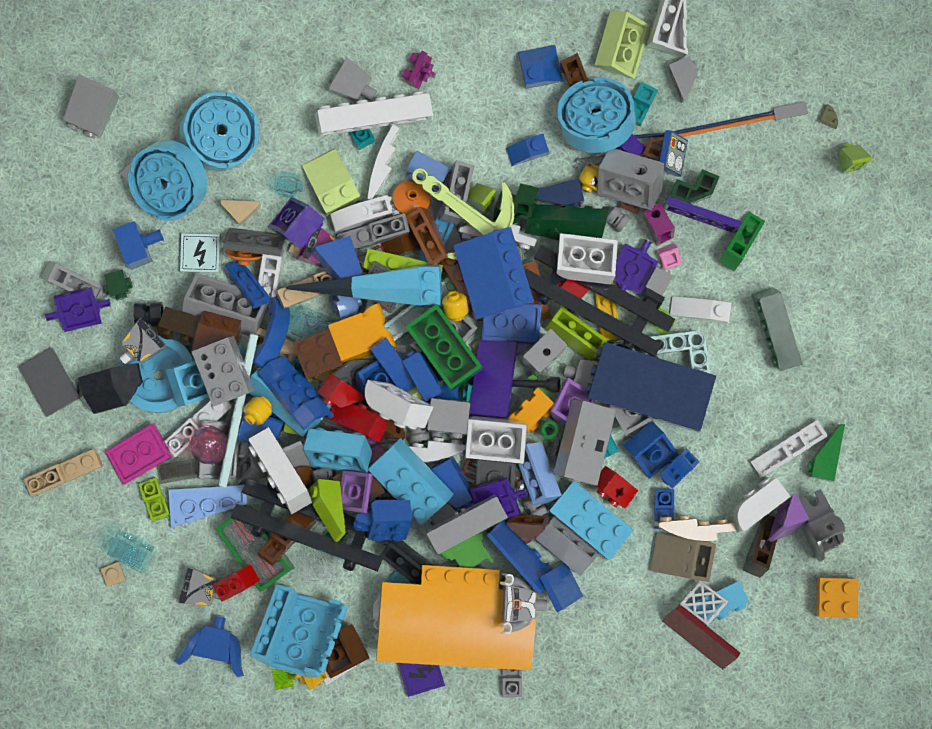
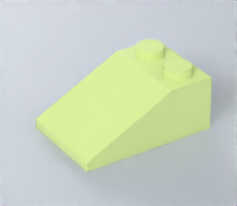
[302,149,361,216]

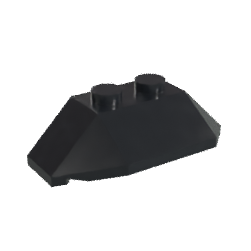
[75,363,143,414]

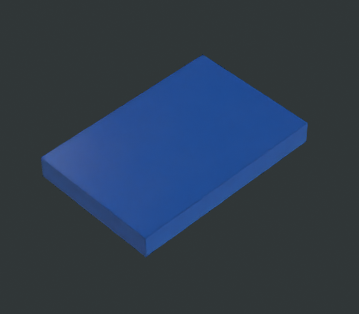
[481,304,541,343]
[540,563,583,612]

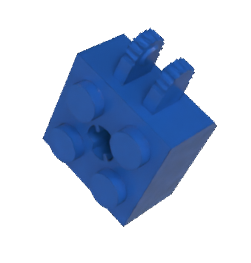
[353,500,412,542]

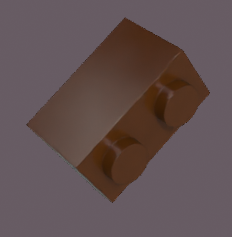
[191,311,242,353]
[326,624,370,679]

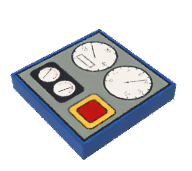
[659,130,688,177]

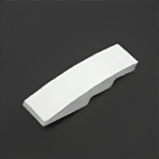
[368,124,400,200]
[751,419,828,478]

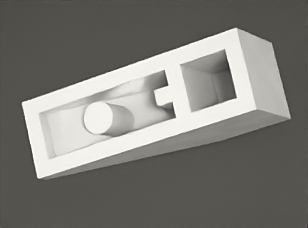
[258,249,285,309]
[670,296,732,324]

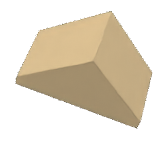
[221,200,261,226]

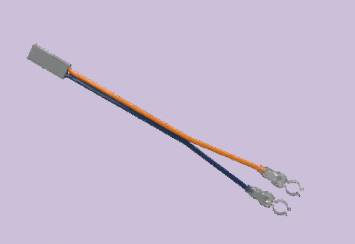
[571,101,808,169]

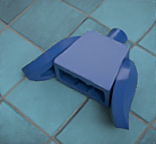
[174,616,244,677]

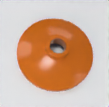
[392,181,430,216]
[225,250,263,265]

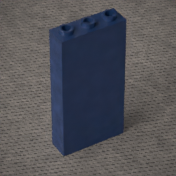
[585,342,717,433]

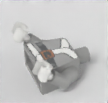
[498,573,547,635]

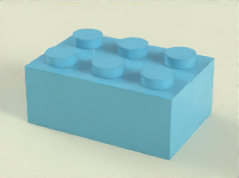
[303,428,372,473]

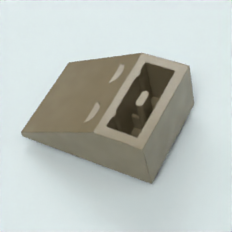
[650,533,716,582]

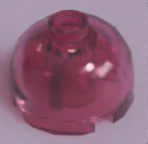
[189,425,228,465]

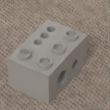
[598,149,664,210]
[192,336,255,407]
[428,398,470,440]

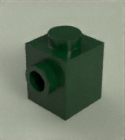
[104,269,133,301]

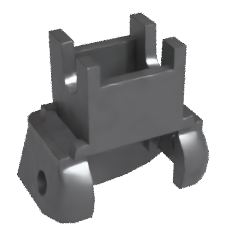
[799,489,845,562]

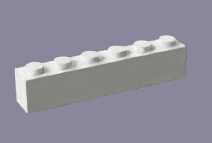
[315,92,433,136]

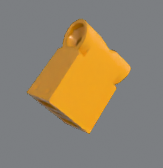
[328,303,397,365]

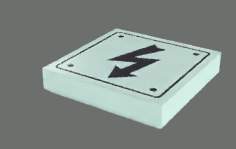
[180,233,220,273]

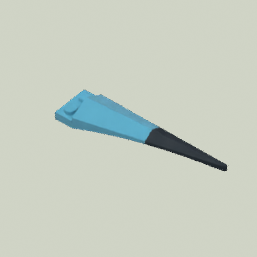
[286,265,442,306]

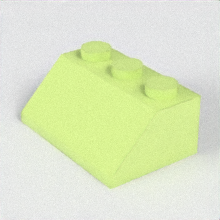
[595,11,650,79]

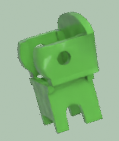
[429,518,494,568]

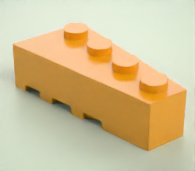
[507,388,554,439]

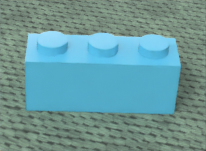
[688,581,749,625]

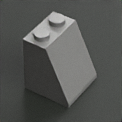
[63,75,119,139]

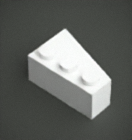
[647,0,688,58]

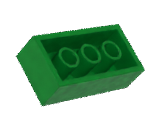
[405,304,483,392]

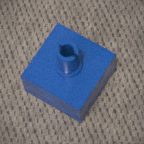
[113,221,164,270]

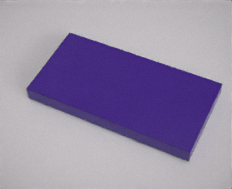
[663,196,742,233]
[469,340,518,418]

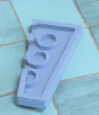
[168,484,248,528]

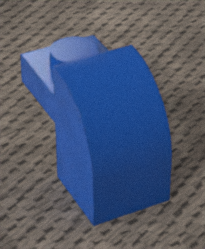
[659,448,699,489]

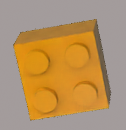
[816,577,859,618]

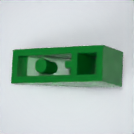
[718,211,765,272]
[807,424,845,482]

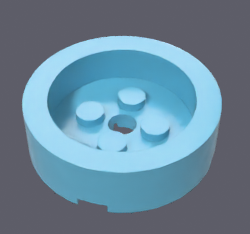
[557,77,636,153]
[179,92,259,171]
[128,140,207,221]
[119,335,194,413]

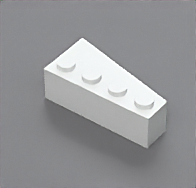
[248,427,312,514]

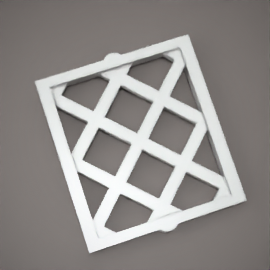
[681,581,728,626]

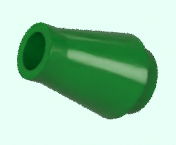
[540,420,559,439]

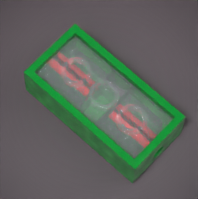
[215,505,295,592]

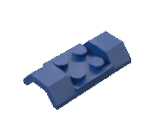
[257,356,334,430]

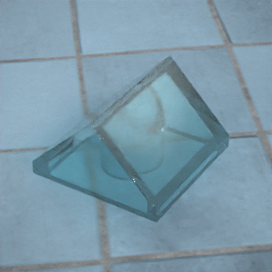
[287,304,336,340]

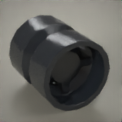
[134,302,164,327]

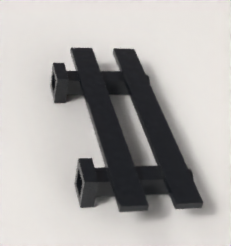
[525,245,675,357]
[231,479,390,572]

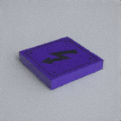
[398,663,445,697]

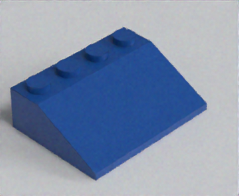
[453,227,534,320]
[486,519,553,594]

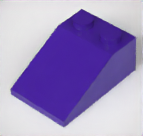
[268,197,325,249]

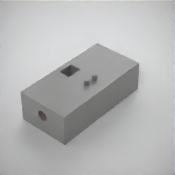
[521,329,567,378]
[553,399,616,486]
[426,494,508,554]

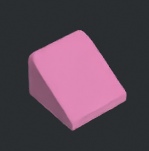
[656,243,682,269]

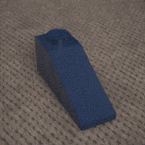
[537,178,585,208]

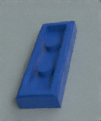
[224,261,271,309]
[370,337,415,391]

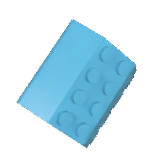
[250,584,347,678]

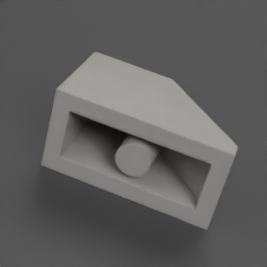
[667,56,698,103]

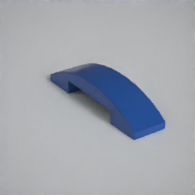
[253,297,290,368]

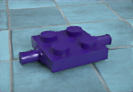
[613,239,659,295]
[45,287,111,332]
[463,477,528,518]

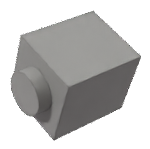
[644,266,673,296]

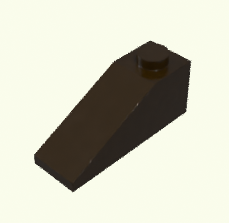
[743,514,777,578]

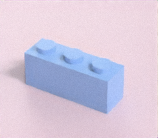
[518,442,562,505]

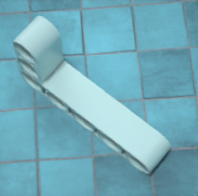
[613,331,710,373]

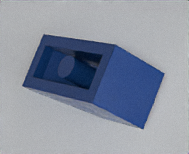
[506,133,549,166]

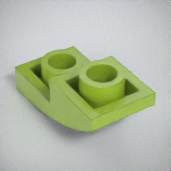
[138,477,170,522]

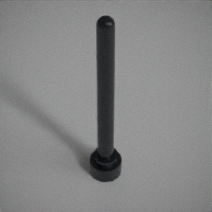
[469,377,560,392]

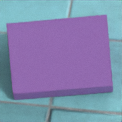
[550,378,595,425]
[341,471,373,513]
[768,494,809,542]

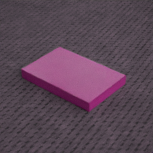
[105,423,173,485]

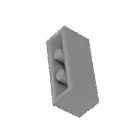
[439,160,475,225]
[536,516,599,576]

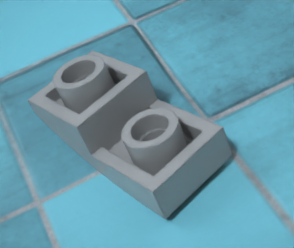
[502,669,522,697]

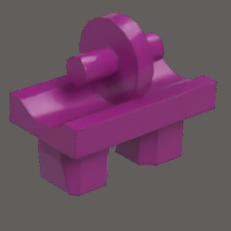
[402,51,436,89]

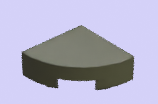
[819,104,838,129]

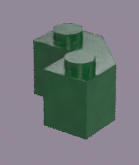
[669,169,720,204]
[493,183,539,224]

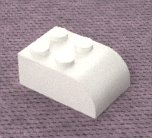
[557,233,618,284]
[365,380,433,430]
[466,416,527,464]
[733,477,791,532]

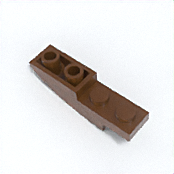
[258,513,317,567]

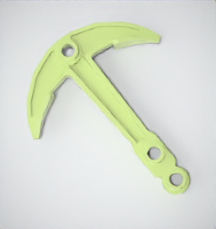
[412,168,514,260]

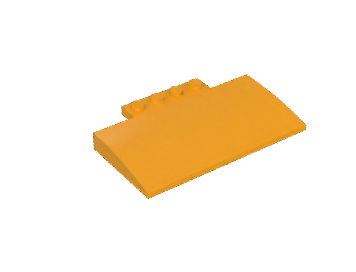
[376,565,537,670]

